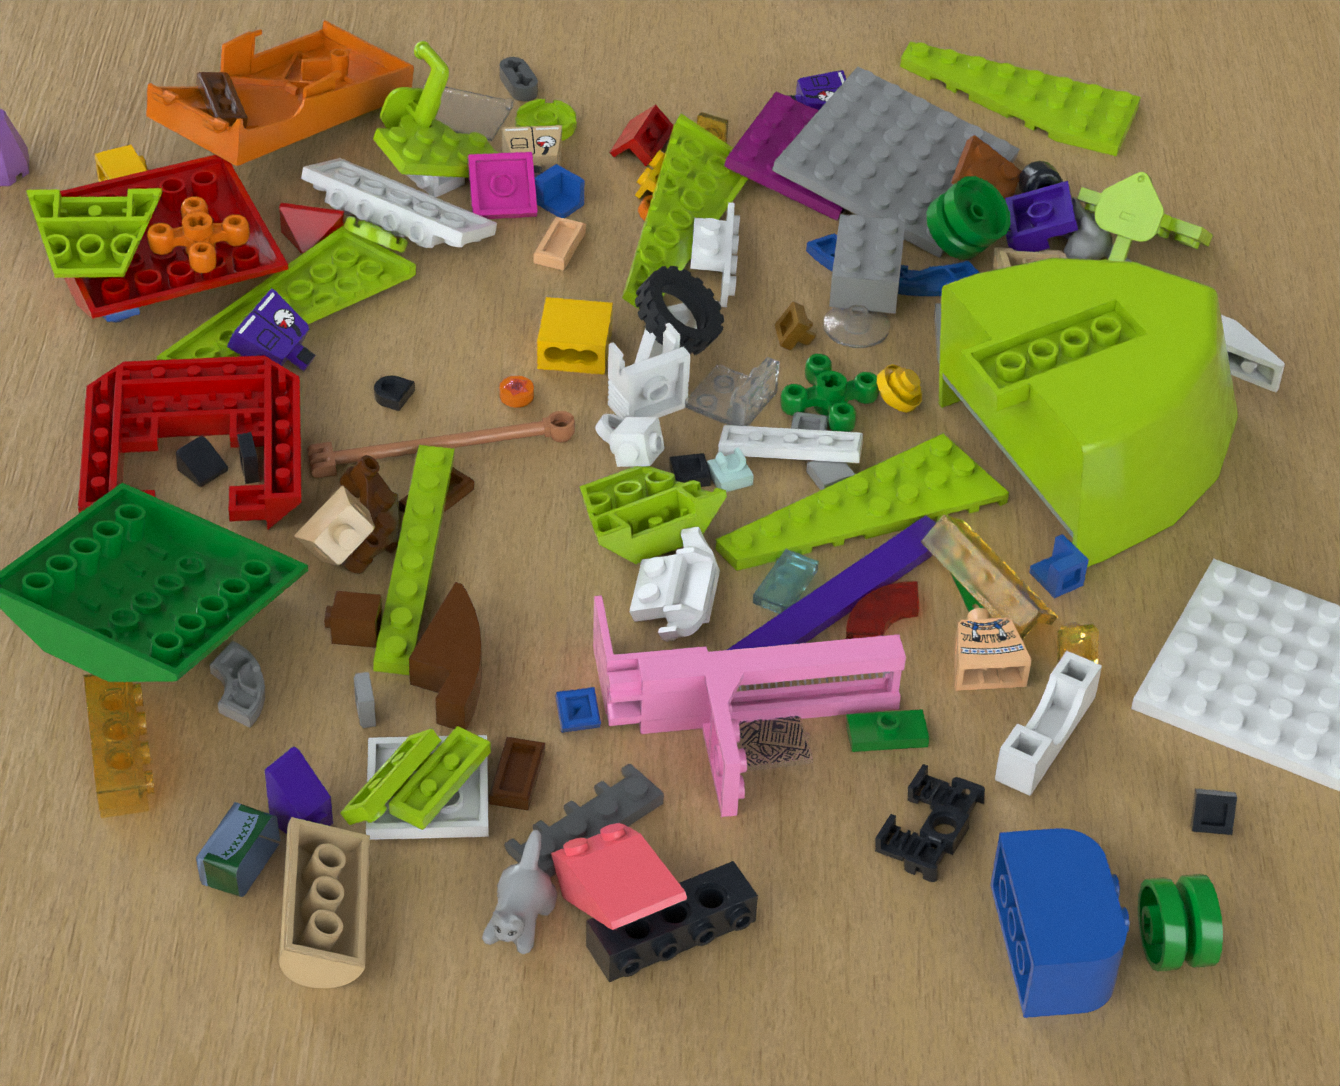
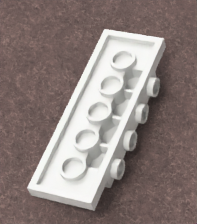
[301,158,497,248]

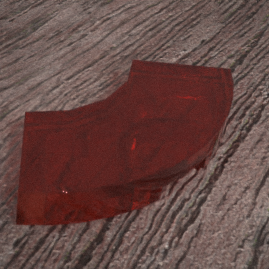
[845,581,919,639]

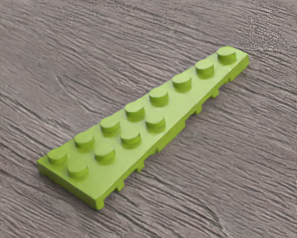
[156,226,416,360]

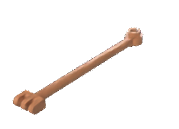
[307,411,575,478]

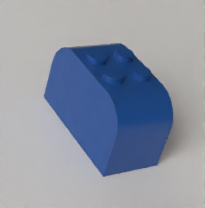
[990,828,1130,1018]

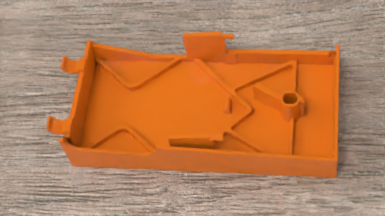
[146,20,414,166]

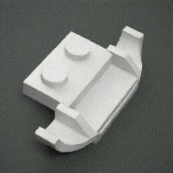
[629,527,720,642]

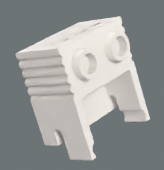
[607,323,690,420]

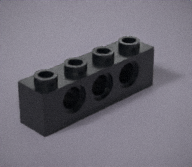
[586,861,758,982]

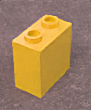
[537,297,613,375]

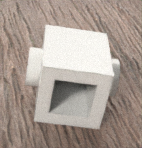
[609,416,665,467]

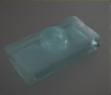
[753,549,819,614]

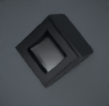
[176,435,228,487]

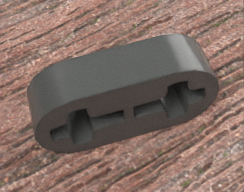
[499,57,538,102]

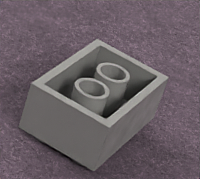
[829,214,905,314]

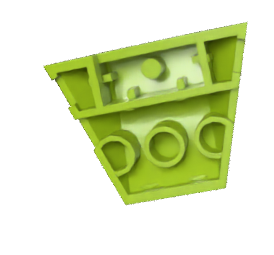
[26,188,162,278]
[580,466,727,564]

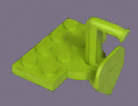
[373,41,498,178]
[1077,172,1213,261]

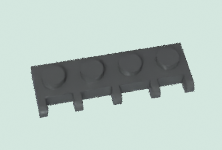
[504,764,664,878]

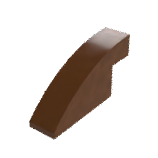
[409,582,482,730]

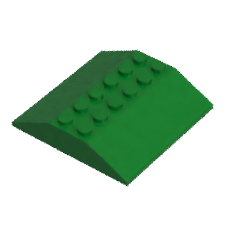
[0,483,309,682]

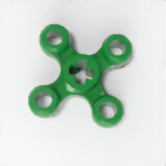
[780,354,880,432]

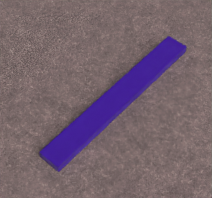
[727,515,952,650]

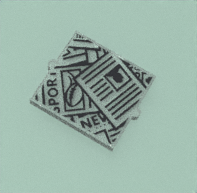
[737,715,813,772]

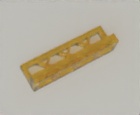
[921,515,1058,640]

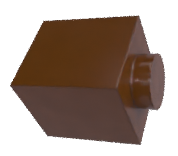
[324,591,383,648]

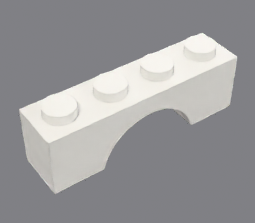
[995,651,1102,796]

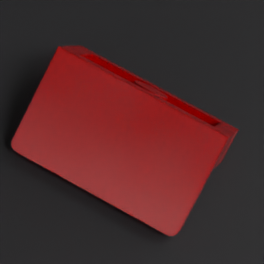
[609,104,674,166]

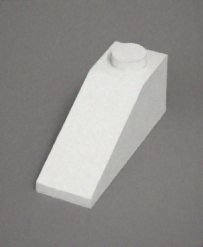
[1221,315,1285,393]

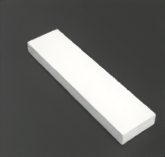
[718,425,863,463]

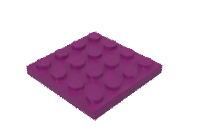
[724,91,845,221]

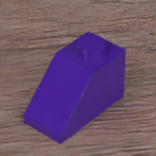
[264,746,333,834]

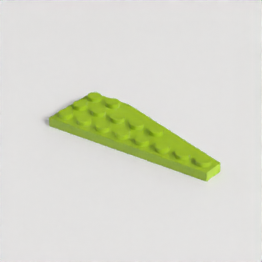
[900,41,1141,156]

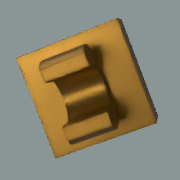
[774,301,817,350]

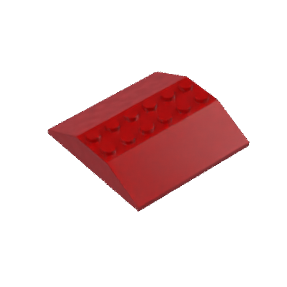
[60,155,289,319]

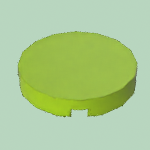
[515,99,577,141]
[343,216,408,253]

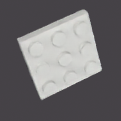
[366,735,489,840]

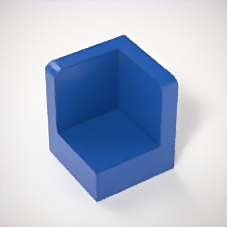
[535,164,585,218]
[1029,534,1089,599]

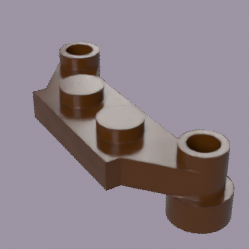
[340,455,399,574]

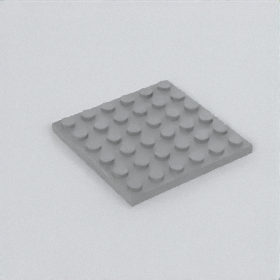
[772,66,1020,258]

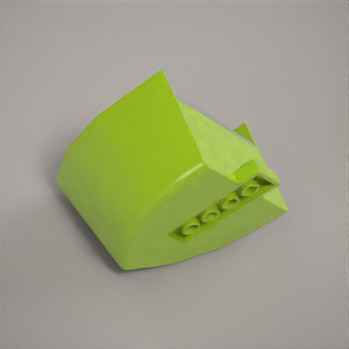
[938,258,1238,567]

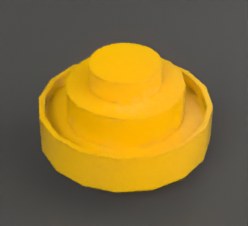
[877,364,922,413]

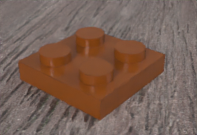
[951,135,1022,201]

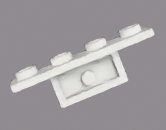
[690,202,740,307]

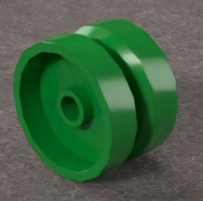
[926,176,1011,260]
[1138,874,1223,971]

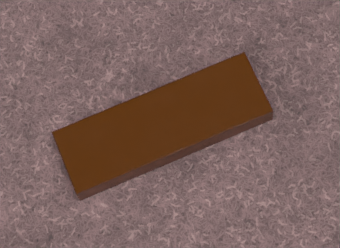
[196,72,248,128]

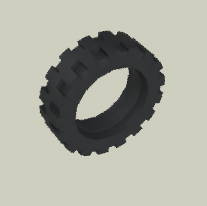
[635,266,724,355]

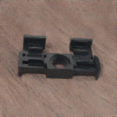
[875,764,985,882]

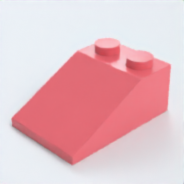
[551,823,687,930]

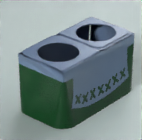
[196,802,280,897]

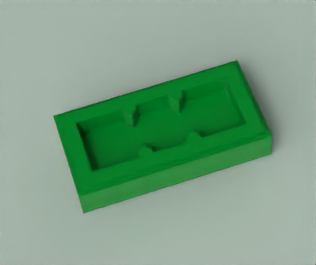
[846,709,930,752]

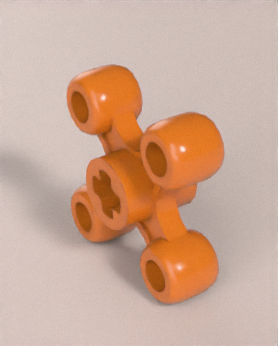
[147,197,250,273]

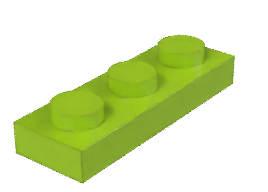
[389,726,491,830]
[340,729,442,825]

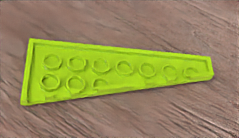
[622,114,749,309]
[715,433,1009,571]

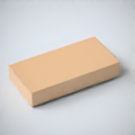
[533,217,586,270]

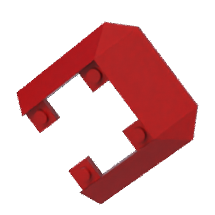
[78,355,302,530]

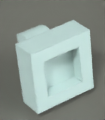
[707,448,754,492]

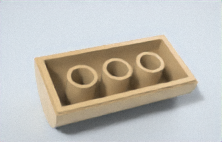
[279,817,370,988]

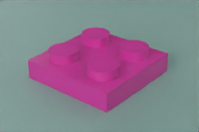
[468,152,537,219]

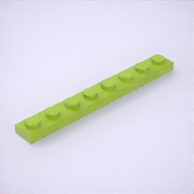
[373,445,454,675]

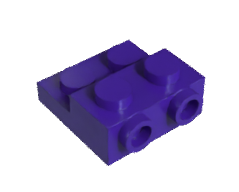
[1005,181,1078,252]

